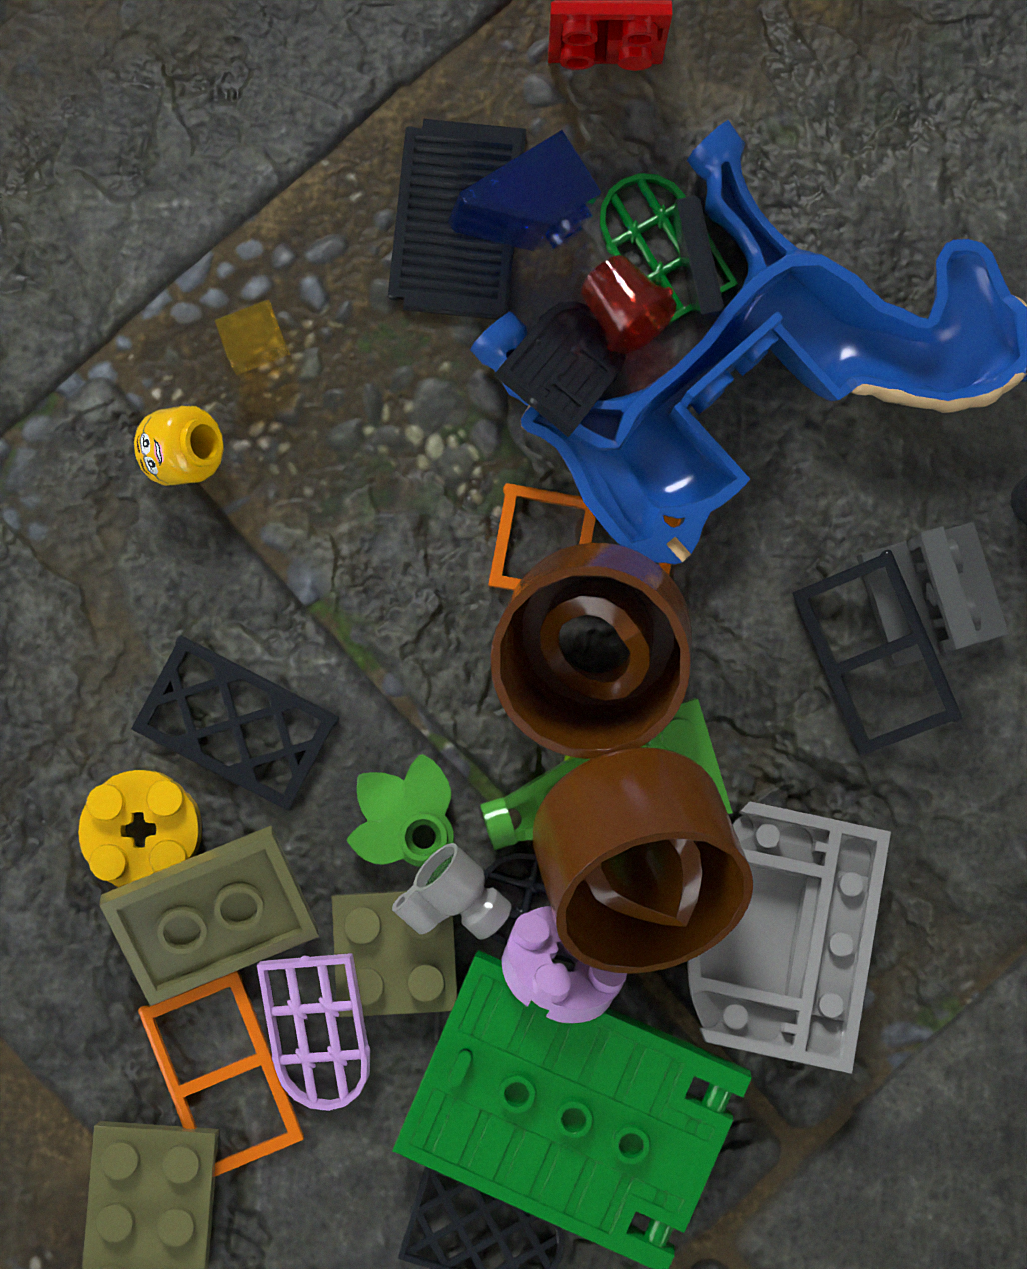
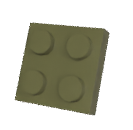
[332,890,458,1018]

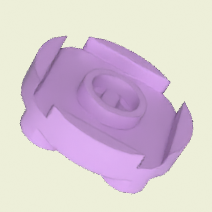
[502,906,627,1023]

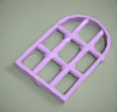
[257,953,371,1111]

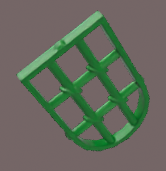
[599,173,738,332]

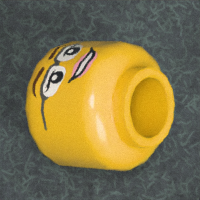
[134,406,224,486]

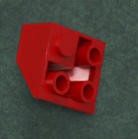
[548,0,672,71]

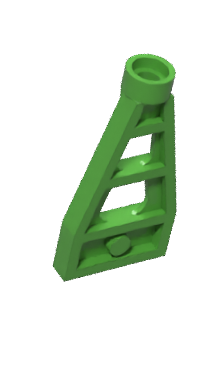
[480,698,733,851]

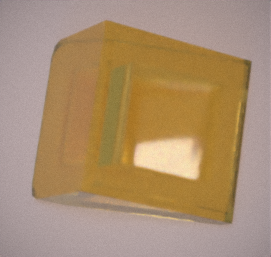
[215,299,291,375]

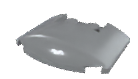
[687,801,891,1074]

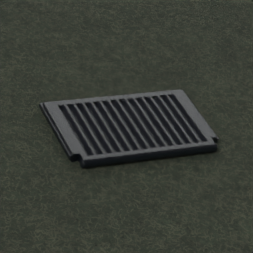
[387,119,526,320]

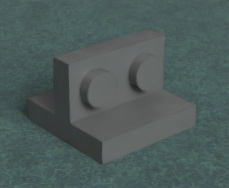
[857,522,1009,668]

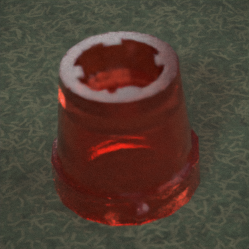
[580,255,677,354]

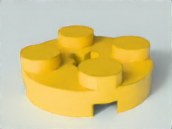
[78,770,202,887]

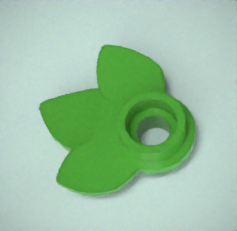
[347,754,454,867]

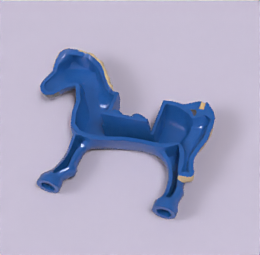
[470,120,1027,564]

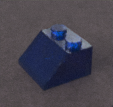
[448,130,602,251]

